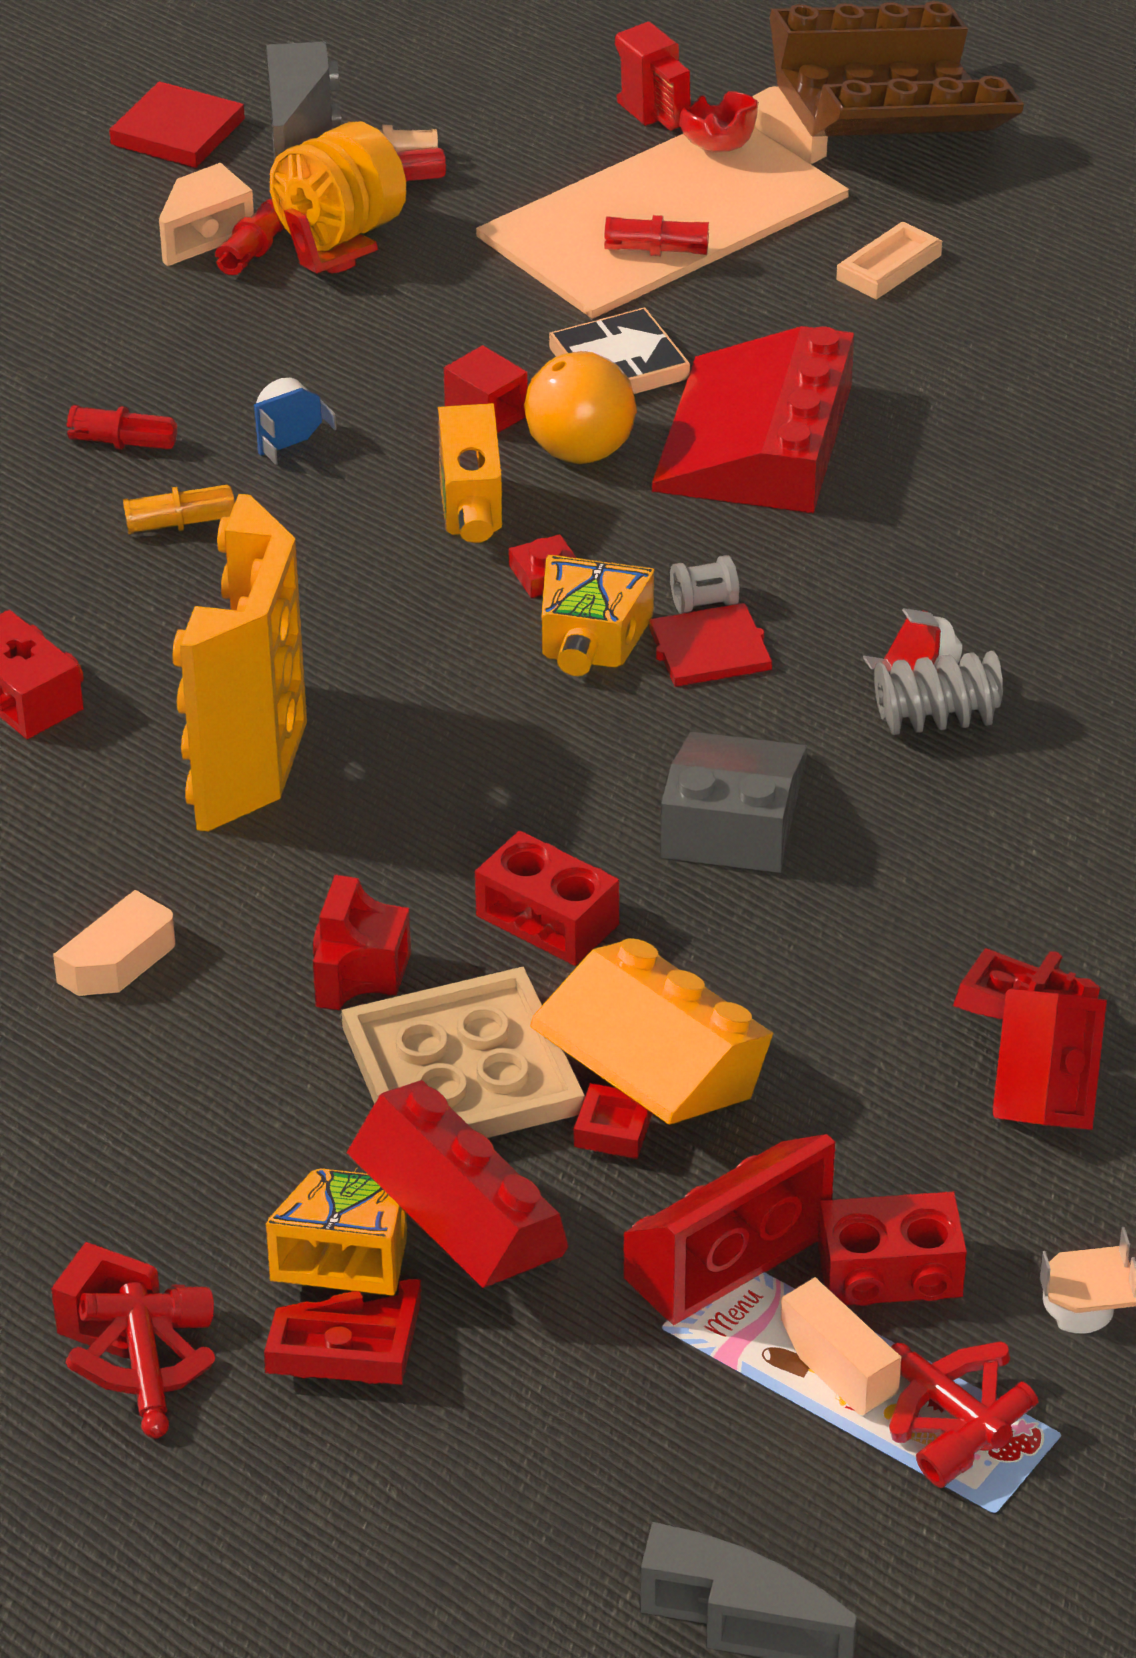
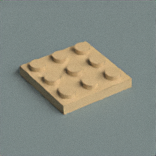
[342,966,585,1138]

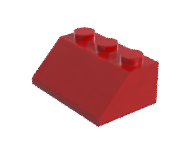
[346,1080,569,1288]
[624,1134,835,1325]

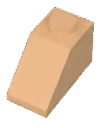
[159,163,254,266]

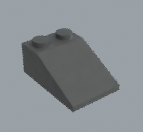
[266,41,341,161]
[661,732,807,873]

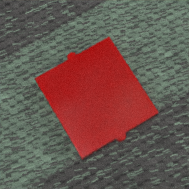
[649,603,772,687]

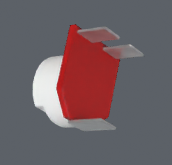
[863,608,962,673]

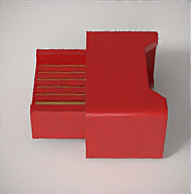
[615,21,691,131]

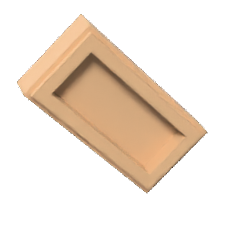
[836,222,942,300]

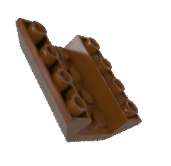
[770,1,1024,137]

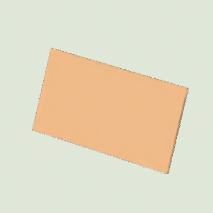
[476,128,849,319]

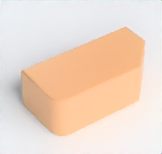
[752,86,828,164]
[53,890,175,996]
[781,1277,901,1415]

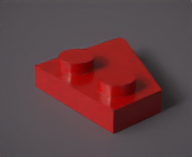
[264,1279,421,1385]

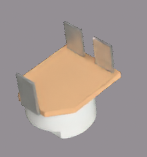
[1040,1227,1136,1334]

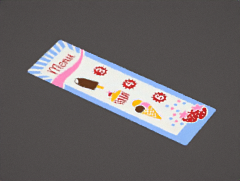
[662,1272,1061,1513]

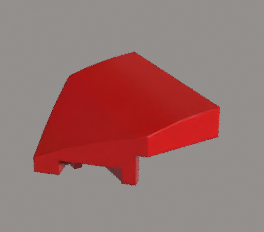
[953,948,1101,1019]

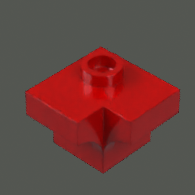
[313,875,411,1010]

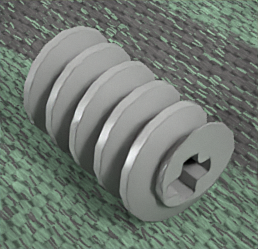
[874,650,1003,735]

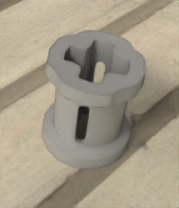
[670,555,739,614]

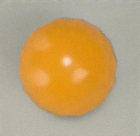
[524,351,637,464]

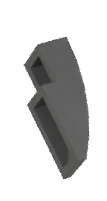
[640,1522,857,1658]

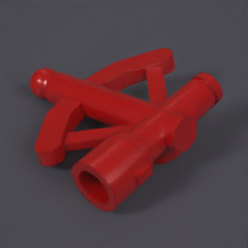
[66,1282,215,1438]
[889,1342,1039,1488]

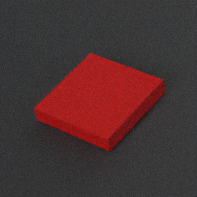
[109,81,245,168]

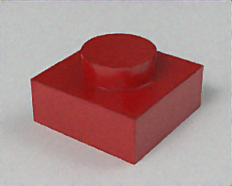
[509,534,577,598]
[574,1083,653,1159]

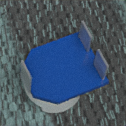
[254,378,337,465]

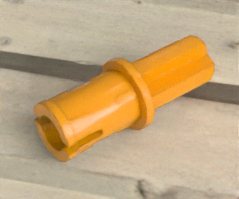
[123,485,235,535]

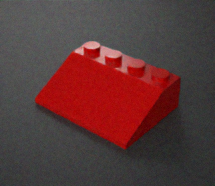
[652,326,854,513]

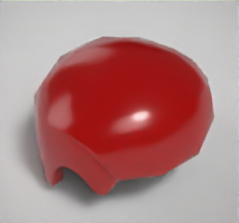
[679,91,759,152]

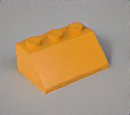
[530,938,773,1125]

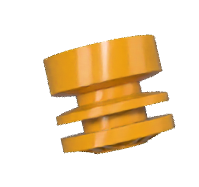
[270,122,406,251]

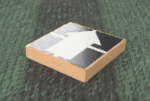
[549,308,690,394]

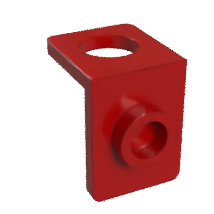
[284,208,378,273]

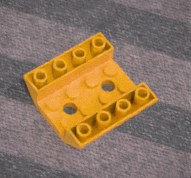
[173,494,307,832]

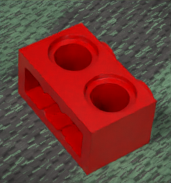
[475,830,619,966]
[818,1191,967,1305]

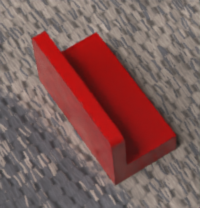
[993,989,1107,1130]

